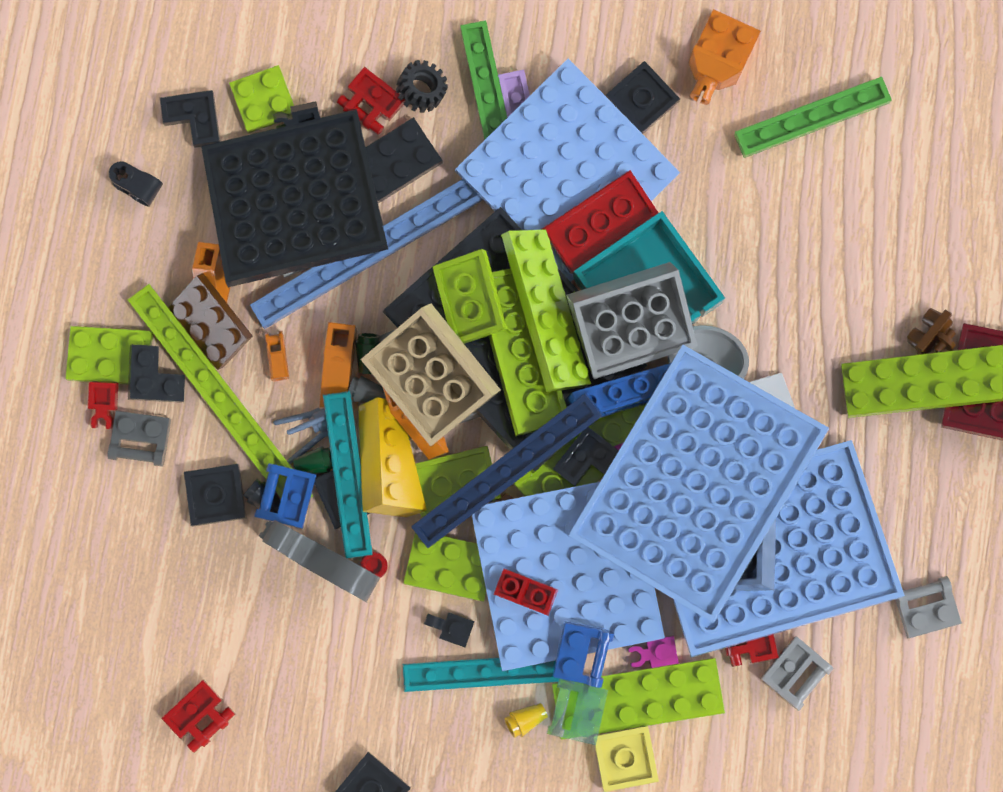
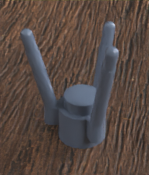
[273,407,328,464]

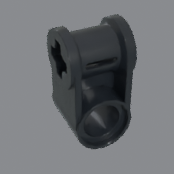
[109,161,163,207]

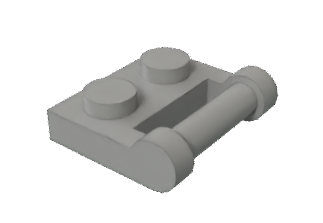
[895,576,962,639]
[760,636,834,711]

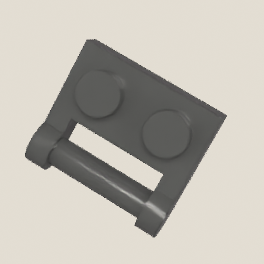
[108,411,171,467]

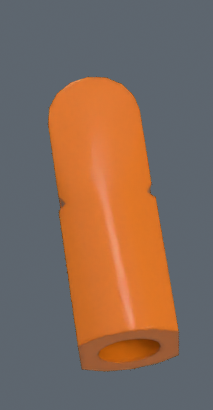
[265,331,289,381]

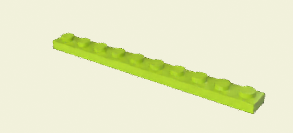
[128,284,314,499]

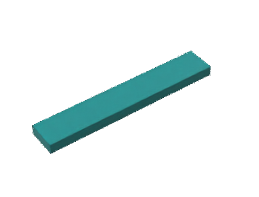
[323,391,373,558]
[403,658,569,692]

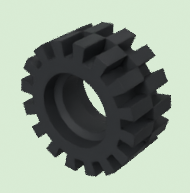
[396,60,448,113]

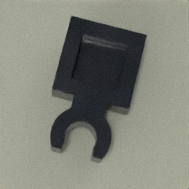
[273,101,320,128]

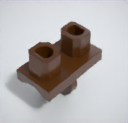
[907,308,956,355]

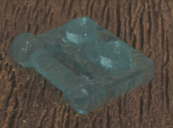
[547,679,608,745]

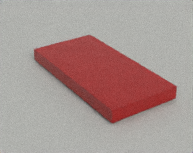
[541,170,659,274]

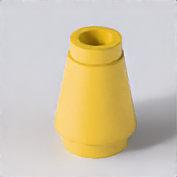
[504,703,548,738]

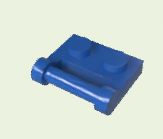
[254,463,316,529]
[552,621,614,688]

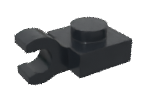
[424,612,475,648]

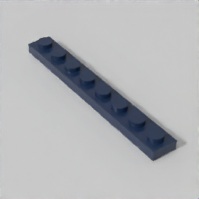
[411,393,603,548]

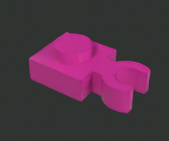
[628,636,679,668]

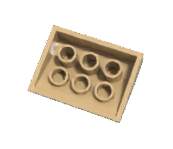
[361,304,501,446]

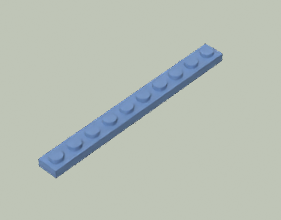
[250,179,483,329]

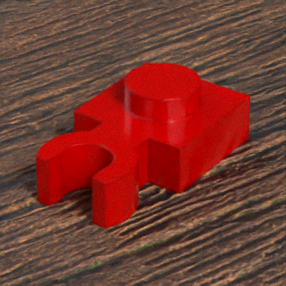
[88,381,118,429]

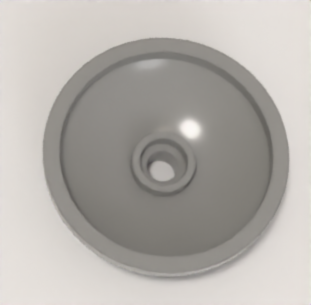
[668,325,749,379]

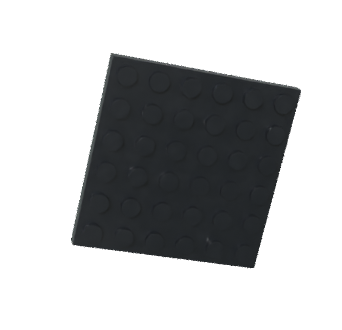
[201,109,388,288]

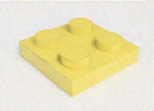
[593,726,659,792]

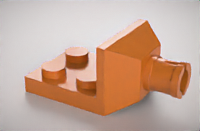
[688,9,761,105]

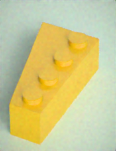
[358,398,427,518]

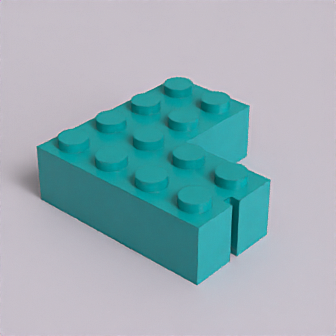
[573,211,725,324]

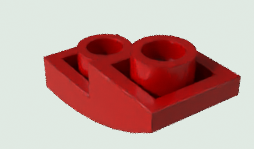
[494,568,558,616]

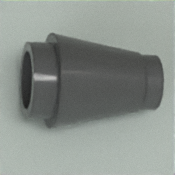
[348,376,386,403]

